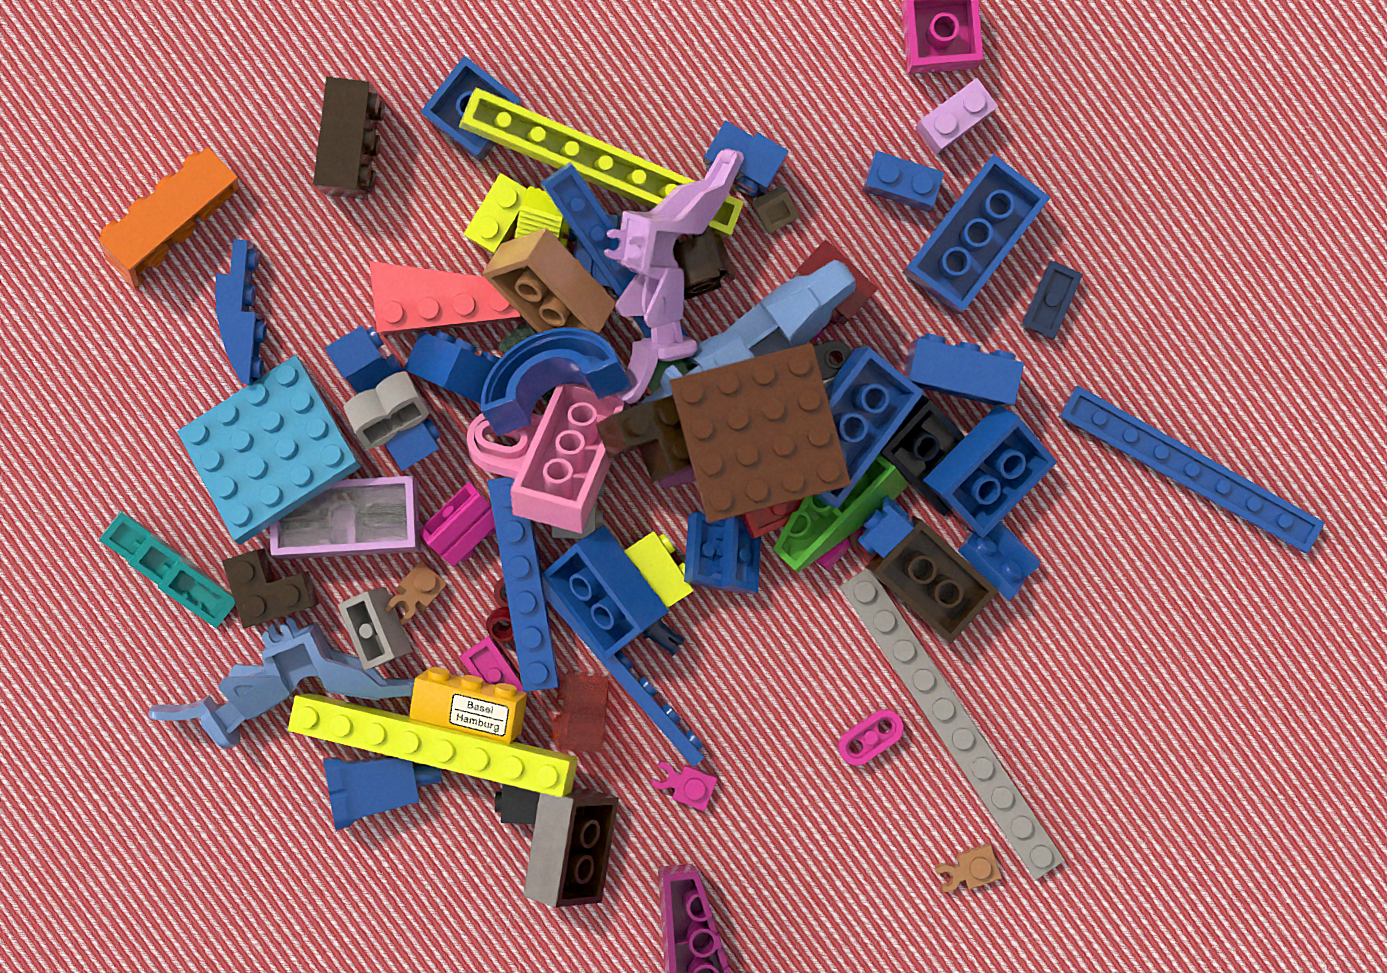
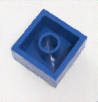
[420,55,524,163]

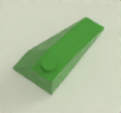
[773,453,909,573]

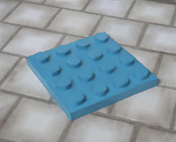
[177,354,361,545]

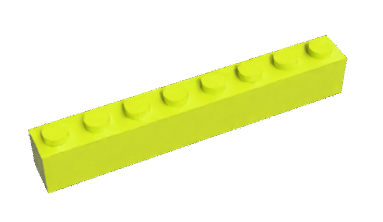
[459,88,744,237]
[288,693,579,798]

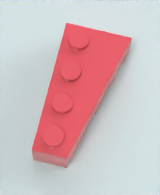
[369,261,523,336]

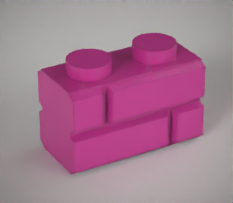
[418,481,496,567]

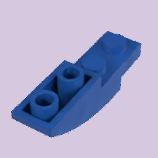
[215,239,267,385]

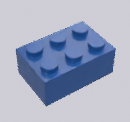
[903,333,1025,408]
[923,404,1057,539]
[542,525,669,660]

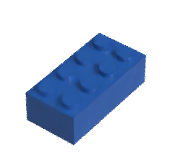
[902,154,1050,315]
[814,347,924,508]

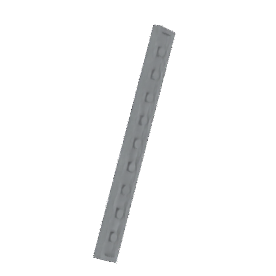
[839,568,1065,880]

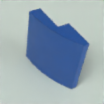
[684,511,761,594]

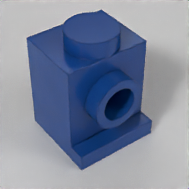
[858,495,914,558]

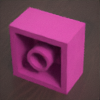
[901,0,984,74]

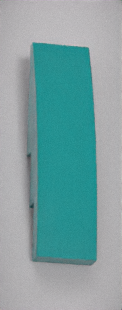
[99,510,235,628]

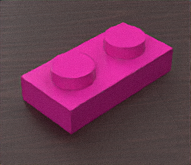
[459,635,529,695]

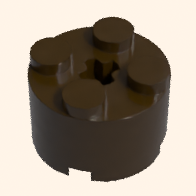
[673,228,736,300]

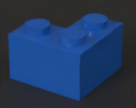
[703,120,789,198]
[404,330,500,404]

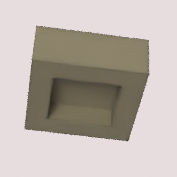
[752,185,799,234]

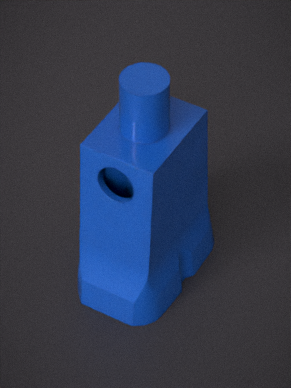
[323,756,443,831]

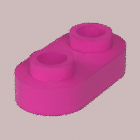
[838,709,904,766]

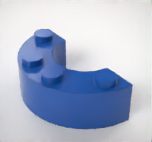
[324,325,442,471]
[481,328,632,436]

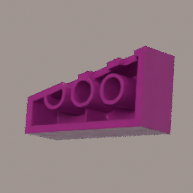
[658,864,731,973]

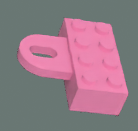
[467,382,628,534]

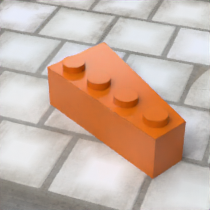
[98,147,239,289]

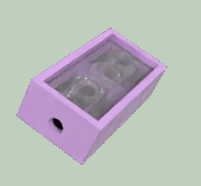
[270,476,421,560]

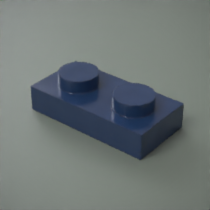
[1020,260,1083,340]

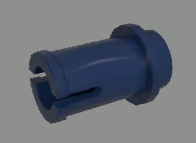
[642,618,686,656]

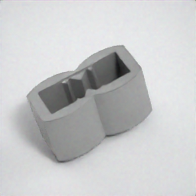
[343,371,429,449]

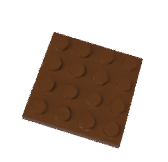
[669,343,851,524]

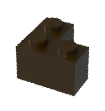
[596,395,692,482]
[222,548,319,629]

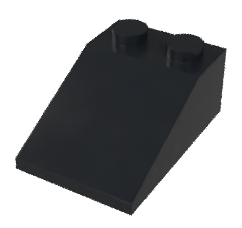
[879,395,965,516]

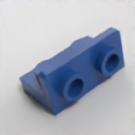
[958,521,1041,601]

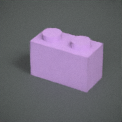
[915,78,998,156]

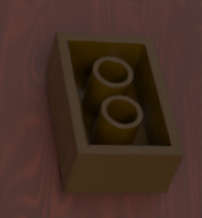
[313,76,385,200]
[865,515,999,644]
[523,788,619,908]

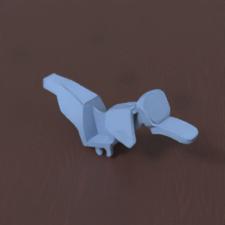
[636,260,856,406]
[149,616,415,749]

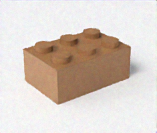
[482,228,616,334]

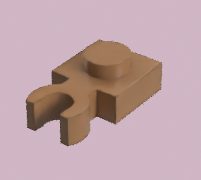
[385,561,448,625]
[934,843,1002,892]

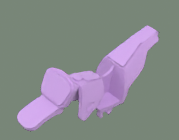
[604,149,744,404]

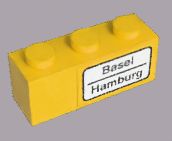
[409,667,528,744]

